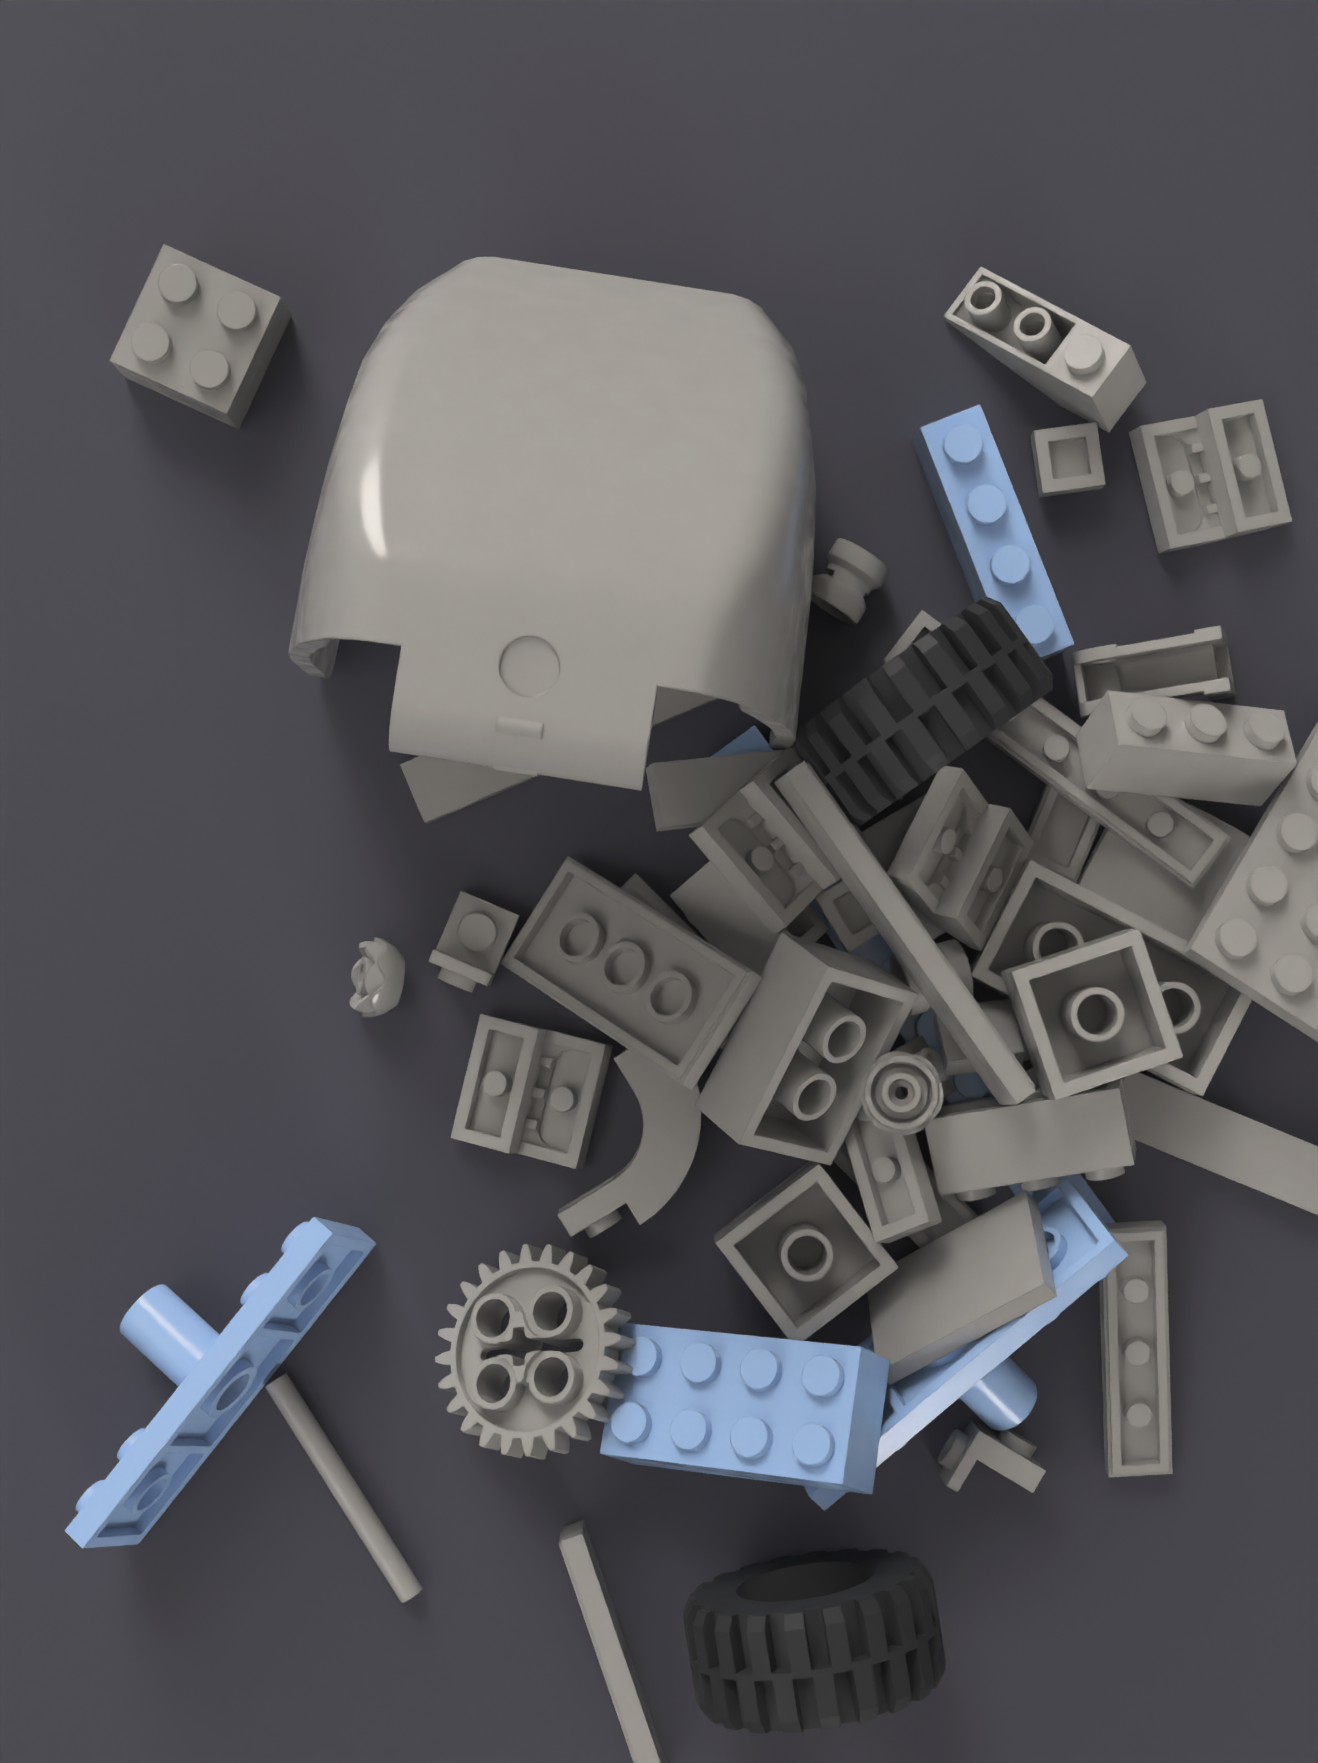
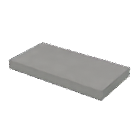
[500,856,763,1090]

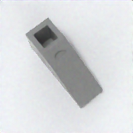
[943,267,1147,433]

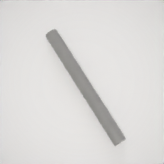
[264,1372,423,1603]

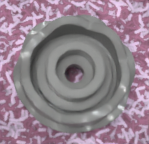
[349,937,405,1018]
[859,1051,944,1135]

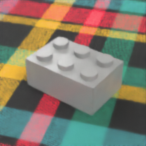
[695,932,919,1165]

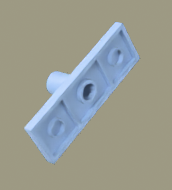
[804,1176,1129,1511]
[65,1217,377,1549]

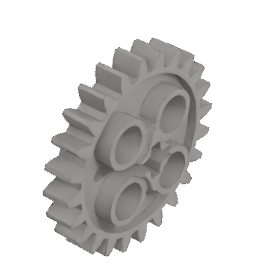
[435,1244,635,1460]

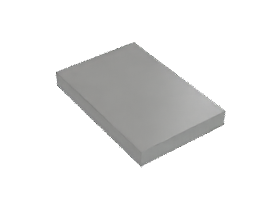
[867,1191,1057,1385]

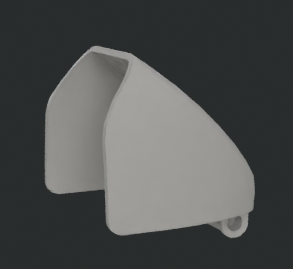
[288,257,816,791]

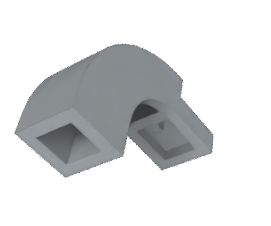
[558,1048,701,1238]

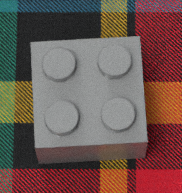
[109,244,291,429]
[1001,929,1183,1100]
[714,1161,899,1341]

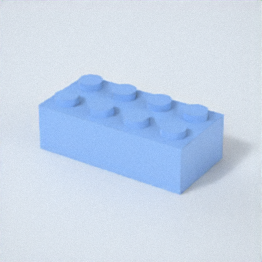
[600,1323,890,1495]

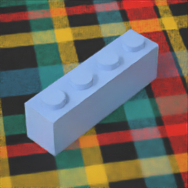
[912,404,1074,660]

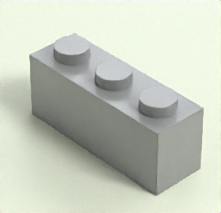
[1076,690,1297,806]
[925,1078,1137,1201]

